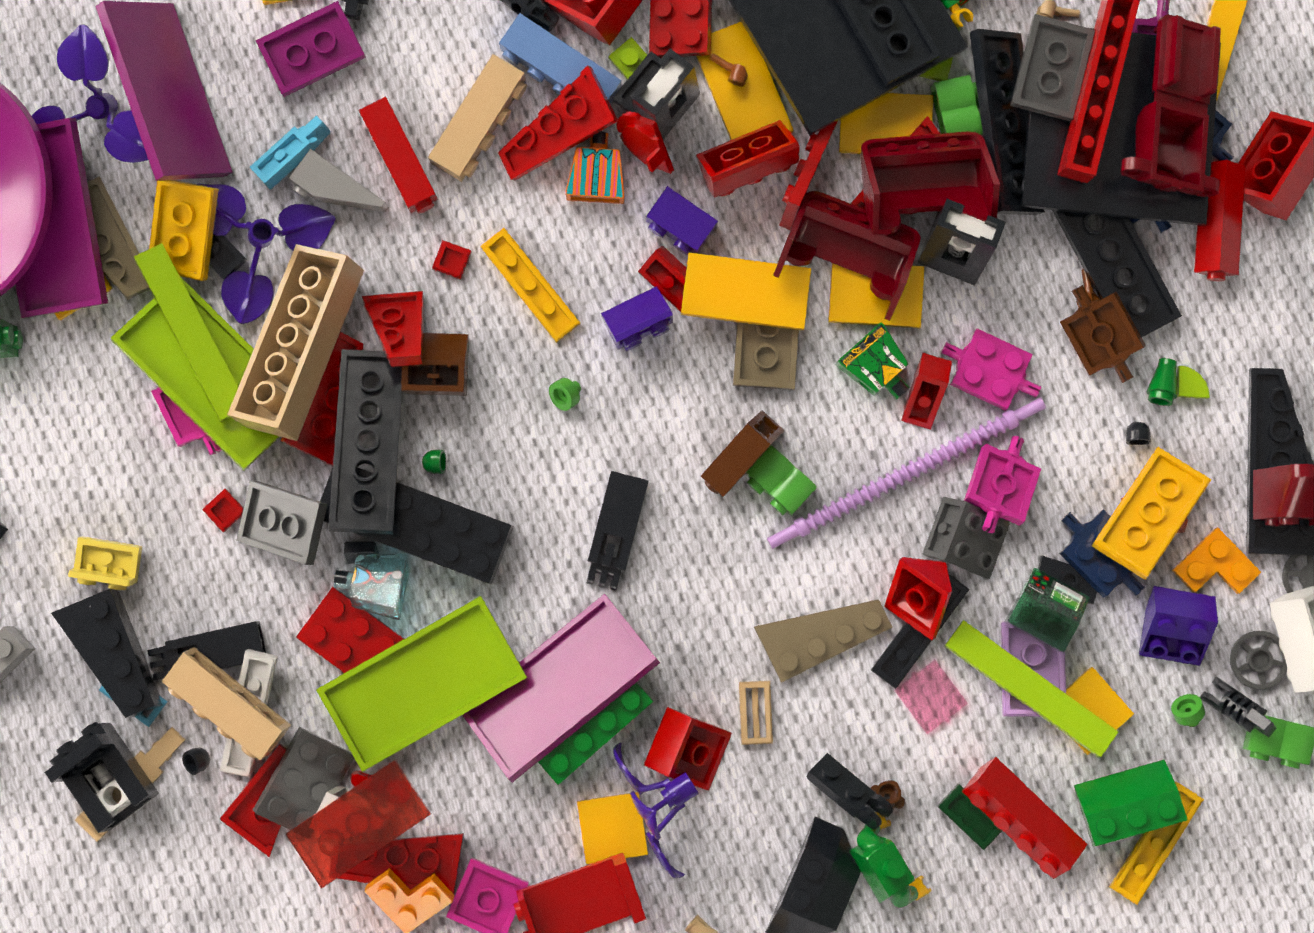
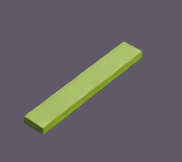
[134,243,238,422]
[945,620,1118,758]

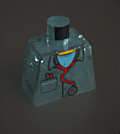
[334,553,411,620]

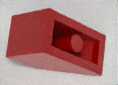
[901,353,952,430]

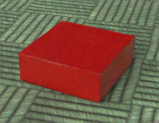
[432,240,472,280]
[202,489,244,532]

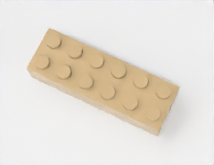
[227,244,364,441]

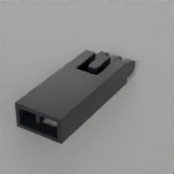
[586,471,649,591]
[147,621,266,681]

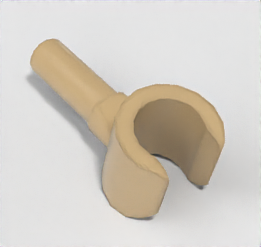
[1036,0,1080,18]

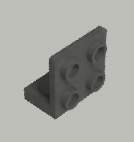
[922,497,1010,579]

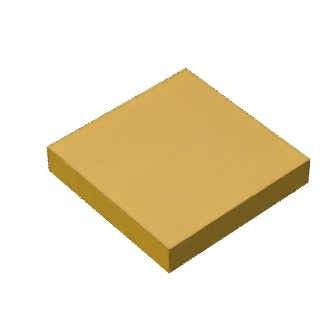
[1066,667,1134,755]
[577,792,648,864]

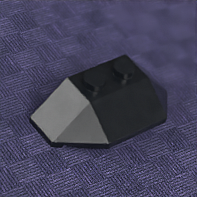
[765,816,861,933]

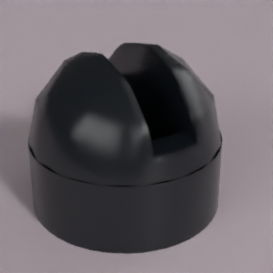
[1126,421,1151,445]
[182,747,211,775]

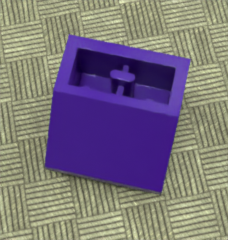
[601,286,673,351]
[1139,586,1218,666]

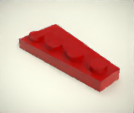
[498,65,618,181]
[779,121,838,230]
[280,331,364,467]
[329,833,464,894]

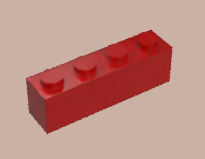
[962,757,1088,879]

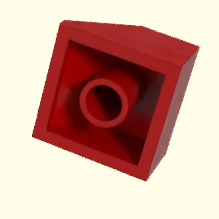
[644,707,732,791]

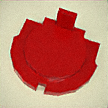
[616,111,674,174]

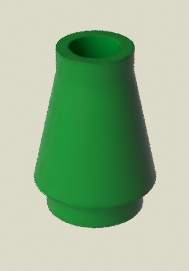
[1146,358,1177,406]

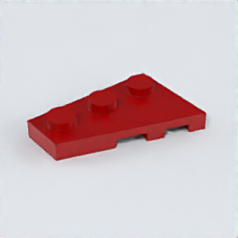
[362,291,424,367]
[220,743,287,857]

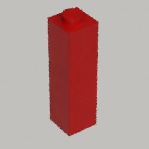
[358,96,438,214]
[1194,160,1246,281]

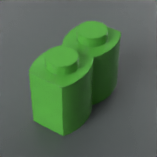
[930,75,983,135]
[746,445,817,516]
[1243,715,1314,769]

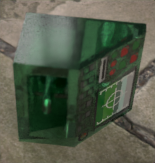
[1004,567,1090,652]

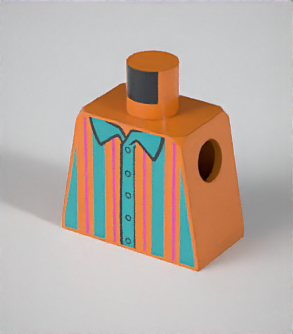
[565,131,625,204]

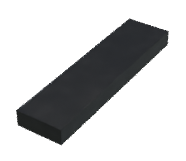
[870,574,970,689]

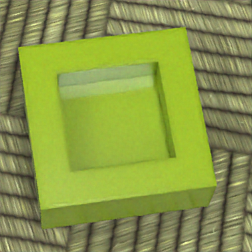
[608,37,647,80]

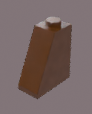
[701,410,785,497]

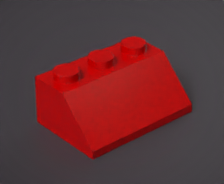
[1238,111,1314,221]
[696,120,799,198]

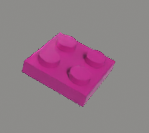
[446,857,529,933]

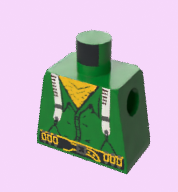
[835,322,910,400]

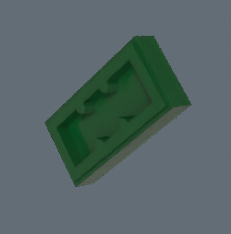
[937,784,1002,850]

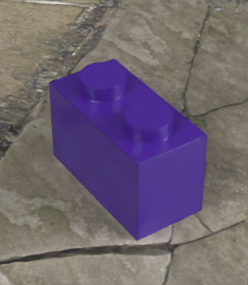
[646,186,718,255]

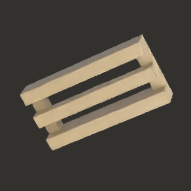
[739,681,773,745]

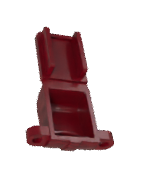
[1121,14,1221,197]

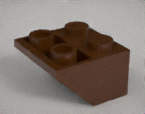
[401,333,469,396]

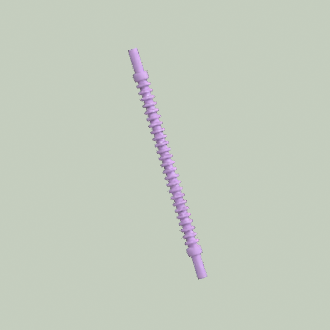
[767,398,1046,549]

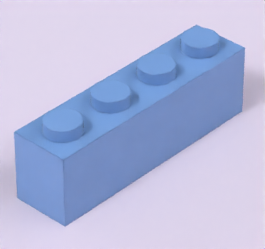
[499,13,622,104]

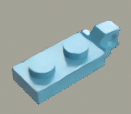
[250,116,331,190]

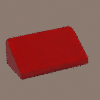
[638,246,686,312]

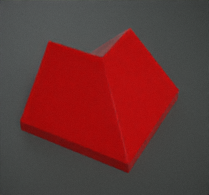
[884,557,952,640]

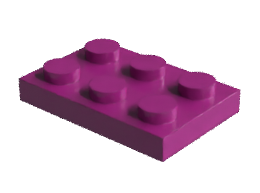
[255,1,366,97]

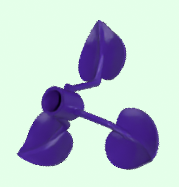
[32,24,148,163]
[197,183,336,324]
[613,743,699,878]

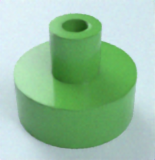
[549,378,581,411]
[1171,694,1205,727]

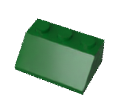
[1073,759,1188,847]

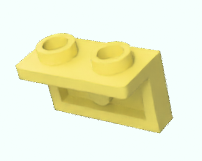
[68,536,142,590]

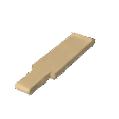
[75,727,186,842]

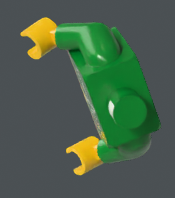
[849,812,932,908]

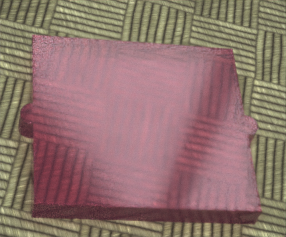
[894,660,968,734]

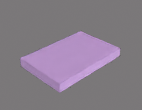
[1001,622,1066,717]

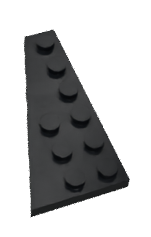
[1246,368,1314,556]

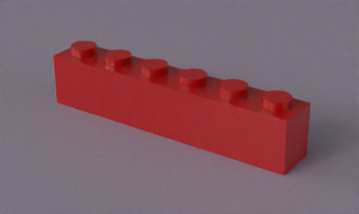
[1057,0,1140,183]

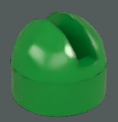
[422,450,446,474]

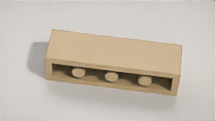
[428,54,527,182]
[162,647,291,760]

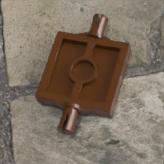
[1060,285,1146,383]

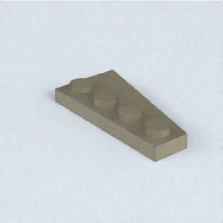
[87,176,150,300]
[754,599,892,683]

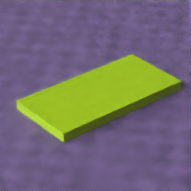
[111,277,280,471]
[316,596,527,772]

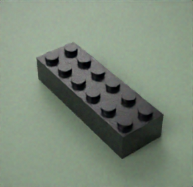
[320,468,514,584]

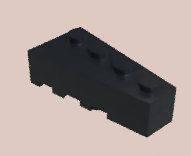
[51,589,163,718]

